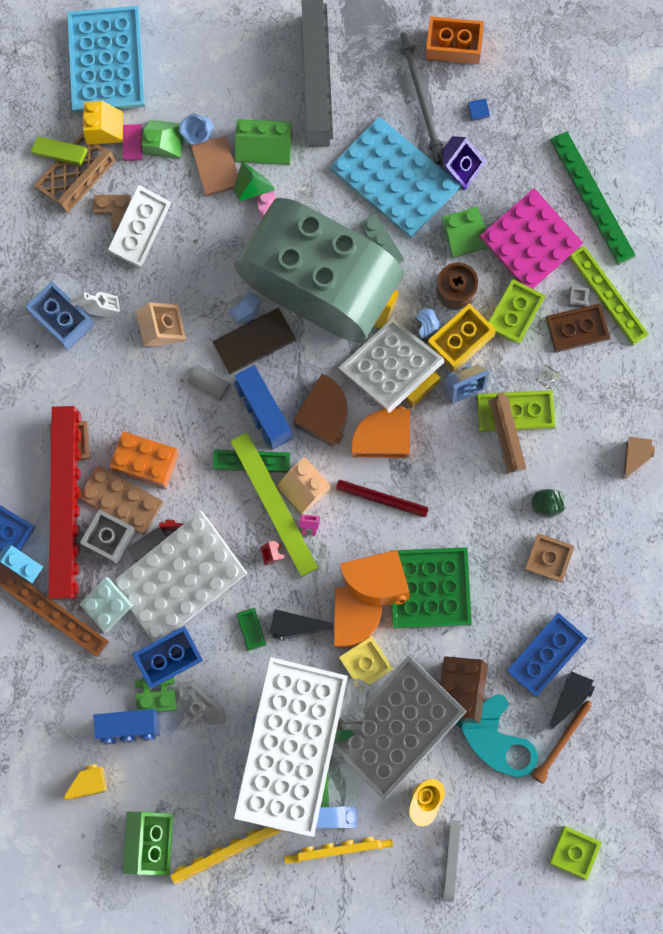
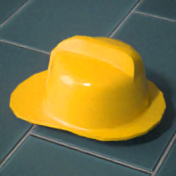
[409,779,445,826]

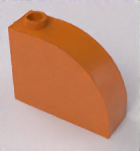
[352,406,410,458]
[340,550,410,605]
[334,587,382,648]

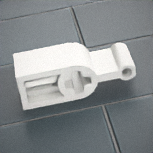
[71,292,120,318]

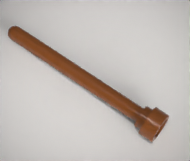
[530,701,592,784]

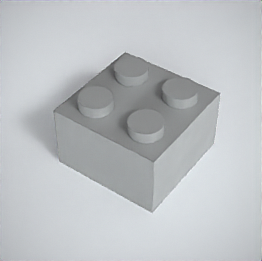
[80,510,136,565]

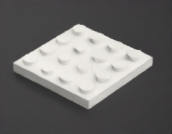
[338,318,444,413]

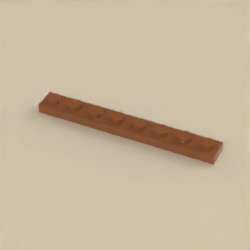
[0,563,109,658]

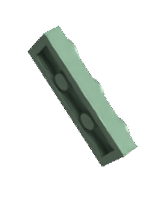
[360,214,404,264]

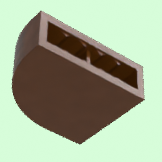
[293,374,348,448]

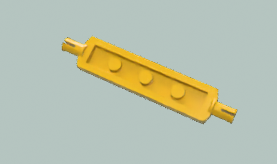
[284,837,393,865]

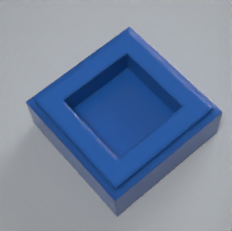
[468,98,490,121]

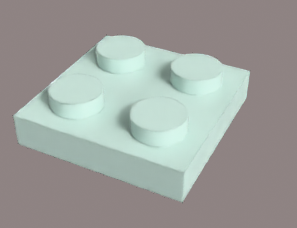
[80,577,133,633]

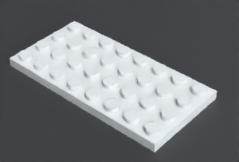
[233,657,348,837]

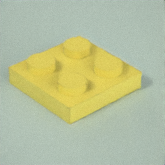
[339,636,394,691]

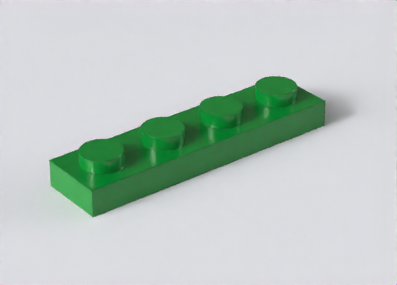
[213,449,290,473]

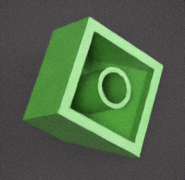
[442,206,488,258]

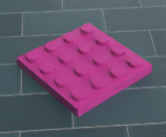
[479,188,583,289]

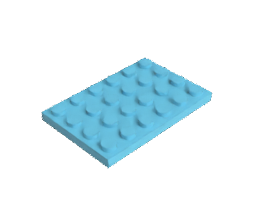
[67,6,145,113]
[330,117,461,238]

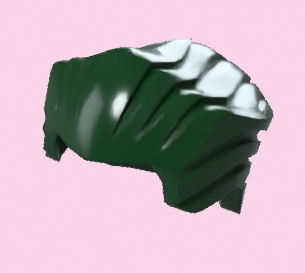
[532,489,566,518]

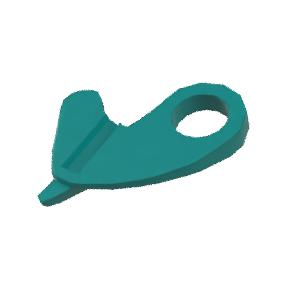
[455,694,538,778]

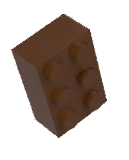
[440,656,488,724]

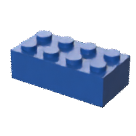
[233,365,293,449]

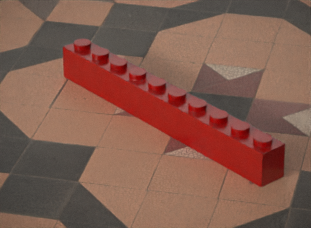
[49,406,81,600]

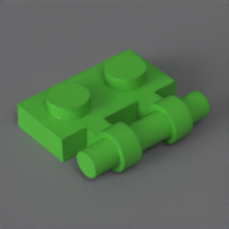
[135,677,177,712]

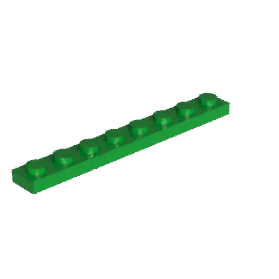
[550,131,635,265]

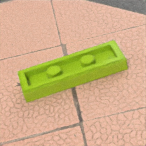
[31,136,88,166]

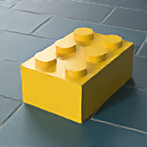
[427,303,496,372]

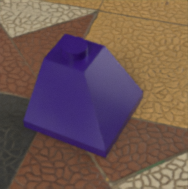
[442,136,486,190]

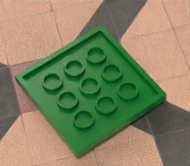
[390,547,472,629]

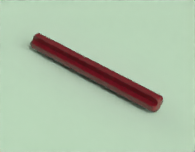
[336,480,429,517]

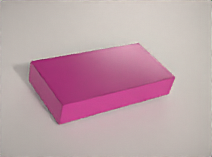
[123,124,142,161]

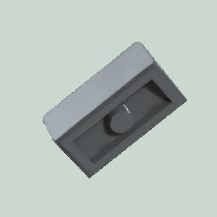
[127,527,167,562]

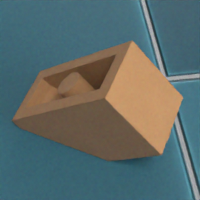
[623,437,655,479]

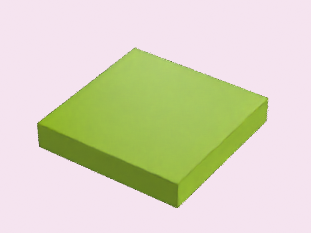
[549,826,602,880]

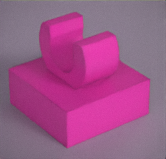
[299,514,320,537]

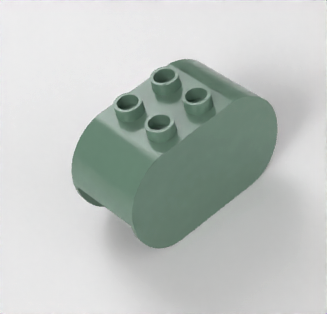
[234,198,404,343]

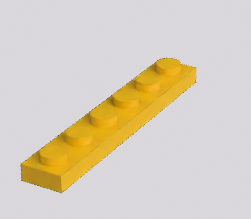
[170,826,284,885]

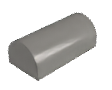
[188,365,231,401]

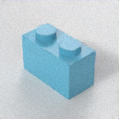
[0,544,43,583]

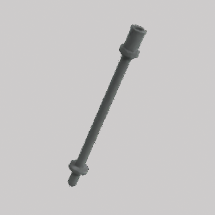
[400,32,443,165]

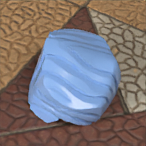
[179,113,213,145]
[229,292,261,324]
[416,308,442,340]

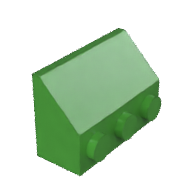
[235,119,293,165]
[123,811,174,875]

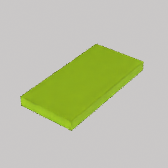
[476,390,556,432]

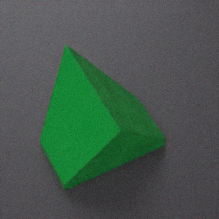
[234,161,274,201]

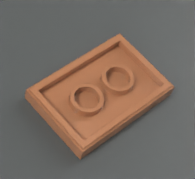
[191,136,238,197]

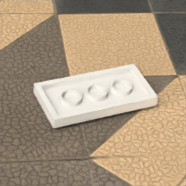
[107,185,171,268]

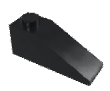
[269,609,333,641]
[548,671,595,730]

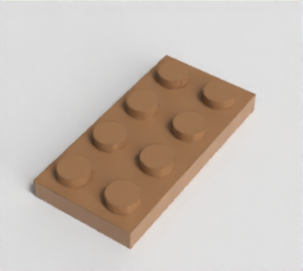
[79,465,164,535]

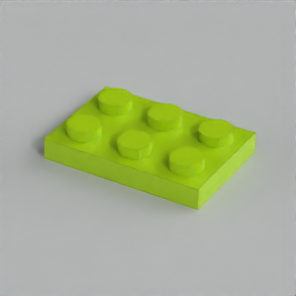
[489,279,546,345]

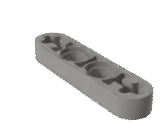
[443,820,461,902]

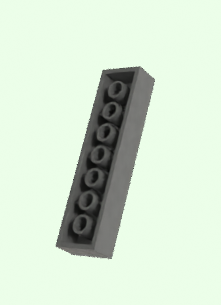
[301,0,333,147]

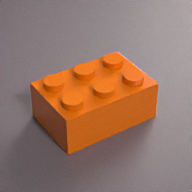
[426,16,484,64]
[109,431,179,489]

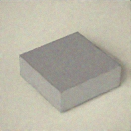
[568,286,589,307]

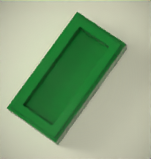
[236,608,267,651]

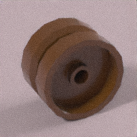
[436,262,479,310]

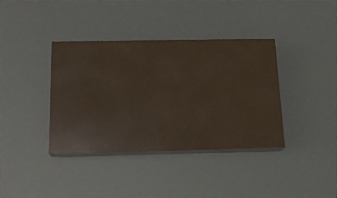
[212,307,296,375]

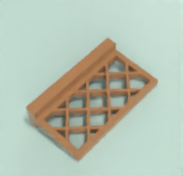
[34,133,116,213]
[488,392,527,474]

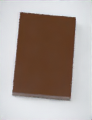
[545,303,610,353]

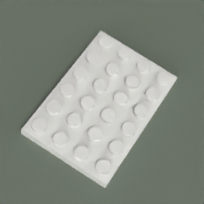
[113,511,248,642]

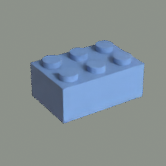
[25,281,94,351]

